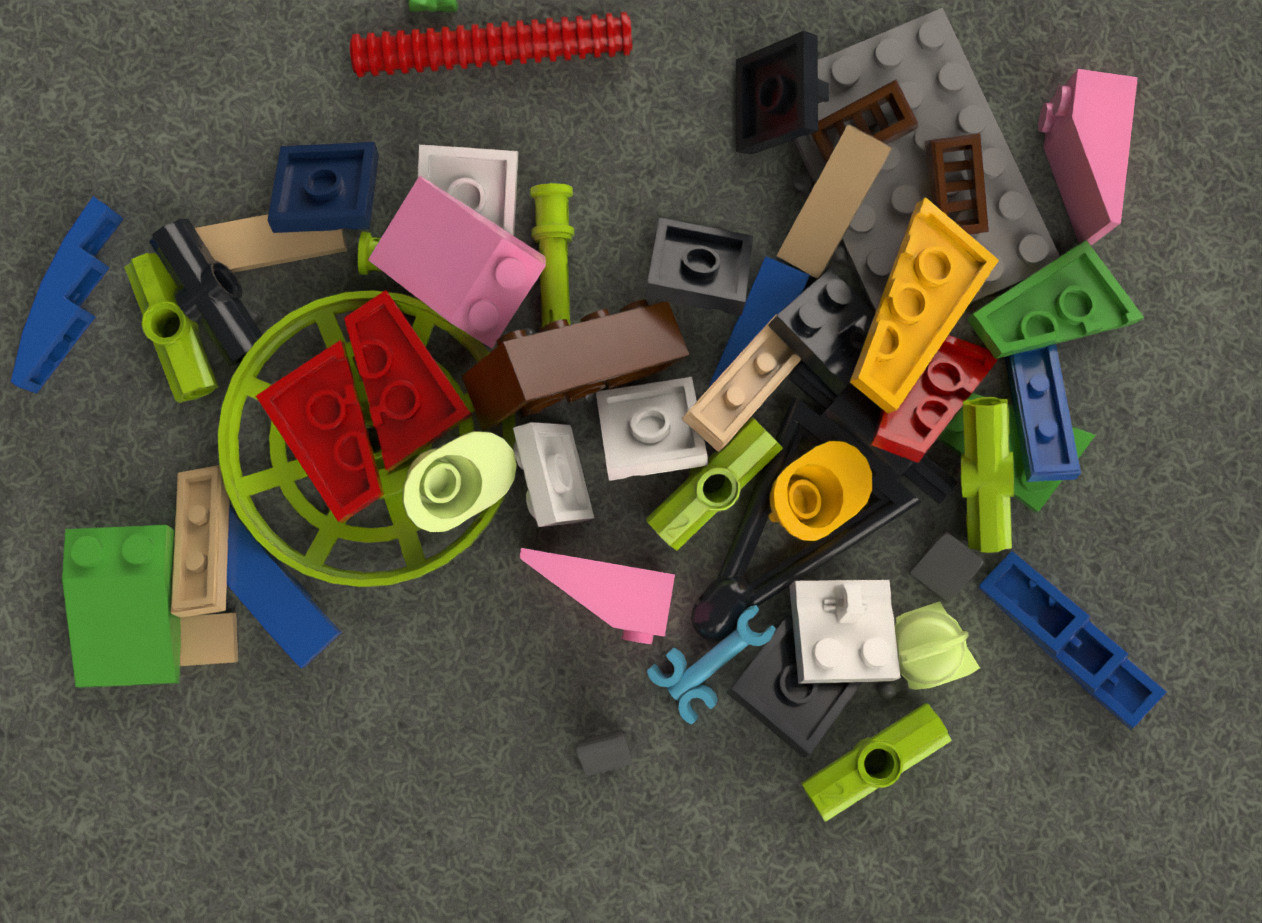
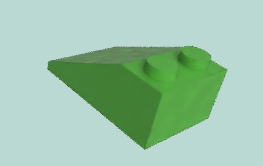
[62,525,181,688]

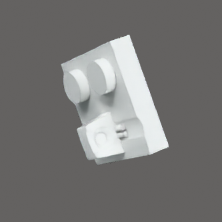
[418,144,518,236]
[596,377,708,481]
[513,422,594,527]
[789,580,901,683]

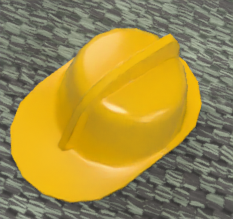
[768,441,872,541]

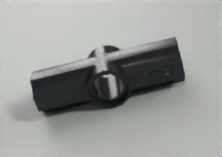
[149,219,262,367]

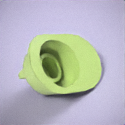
[402,431,517,532]
[895,601,980,690]

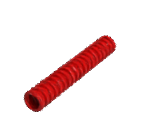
[349,12,632,78]

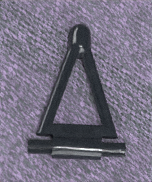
[691,361,958,642]

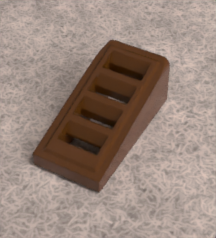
[811,79,918,163]
[925,133,989,235]

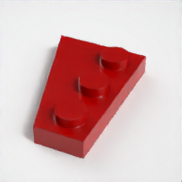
[344,290,473,472]
[871,335,999,463]
[256,340,384,523]

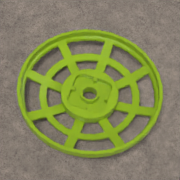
[218,290,516,587]

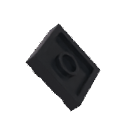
[736,30,829,154]
[645,217,753,316]
[768,268,875,396]
[726,614,862,758]

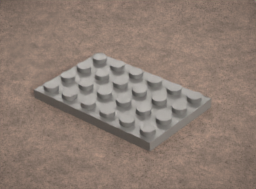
[794,8,1060,313]

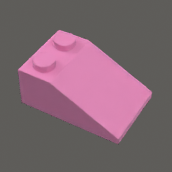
[1038,69,1138,245]
[368,176,546,348]
[520,548,675,644]

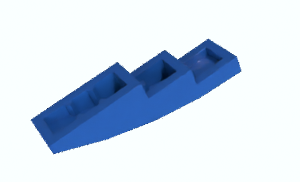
[11,196,124,394]
[227,504,342,668]
[978,551,1167,730]

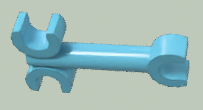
[647,605,776,725]

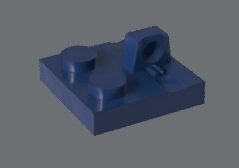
[267,142,379,233]

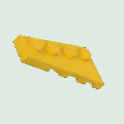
[850,197,999,414]

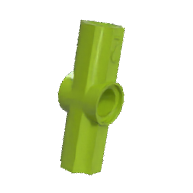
[124,253,219,403]
[961,397,1014,553]
[646,416,783,551]
[800,703,952,822]

